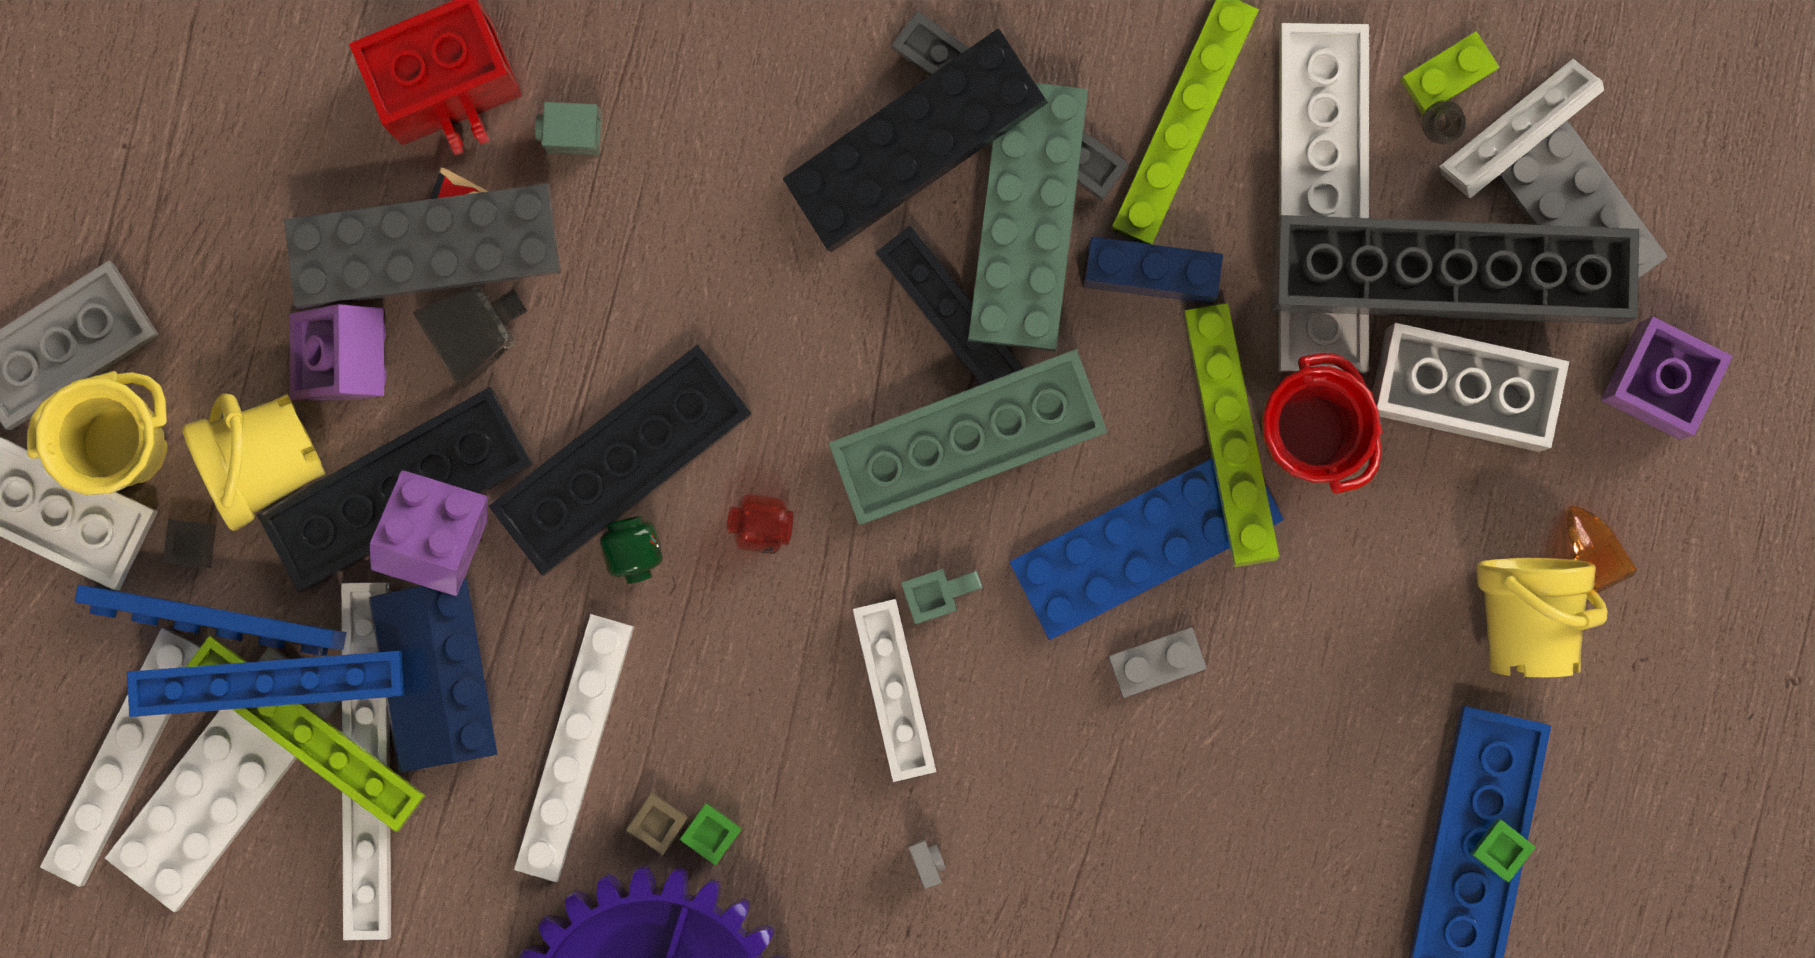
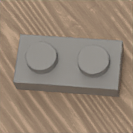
[1108,627,1207,698]

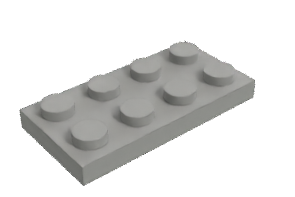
[1496,120,1668,278]
[0,261,159,431]

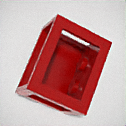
[349,0,523,156]

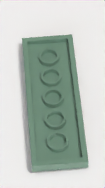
[968,83,1088,352]
[829,349,1108,525]

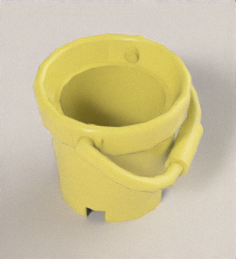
[27,371,168,495]
[182,393,326,531]
[1475,558,1608,677]

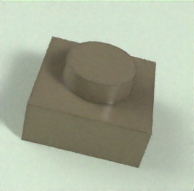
[626,793,689,855]

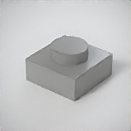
[908,838,946,889]

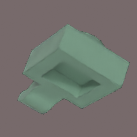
[901,569,983,625]

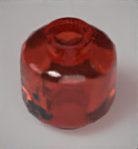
[727,494,793,554]

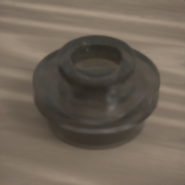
[1422,100,1466,145]

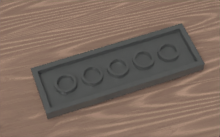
[284,183,561,309]

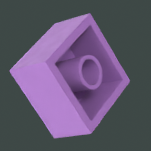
[1601,316,1733,440]
[370,470,488,596]

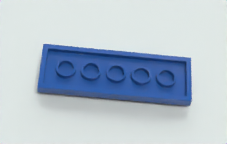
[1009,458,1284,640]
[1409,706,1552,958]

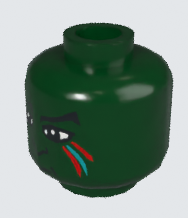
[600,516,663,584]

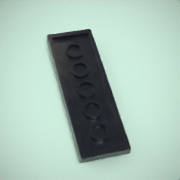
[782,28,1049,253]
[488,344,752,576]
[257,387,534,593]

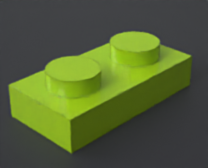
[1400,31,1500,116]

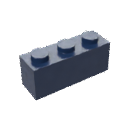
[1082,237,1223,304]

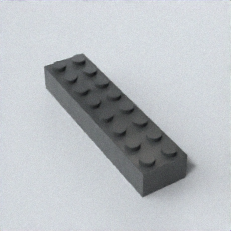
[1271,215,1639,324]

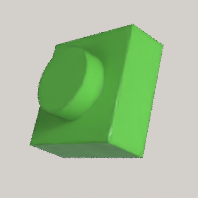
[680,803,743,866]
[1470,818,1536,883]

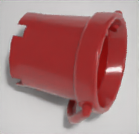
[1262,353,1383,494]

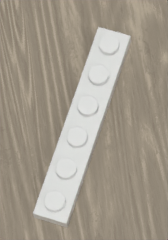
[514,614,634,882]
[40,628,201,887]

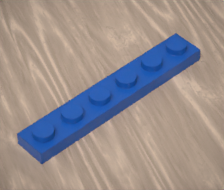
[74,585,347,656]
[127,651,404,717]

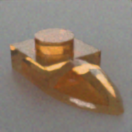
[1567,505,1637,593]

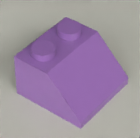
[289,304,387,401]

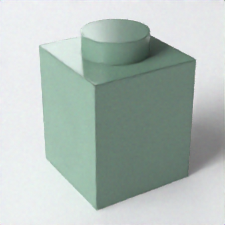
[535,102,602,156]

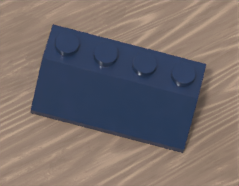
[369,579,498,773]

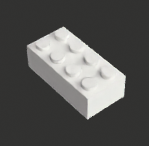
[1372,323,1569,452]

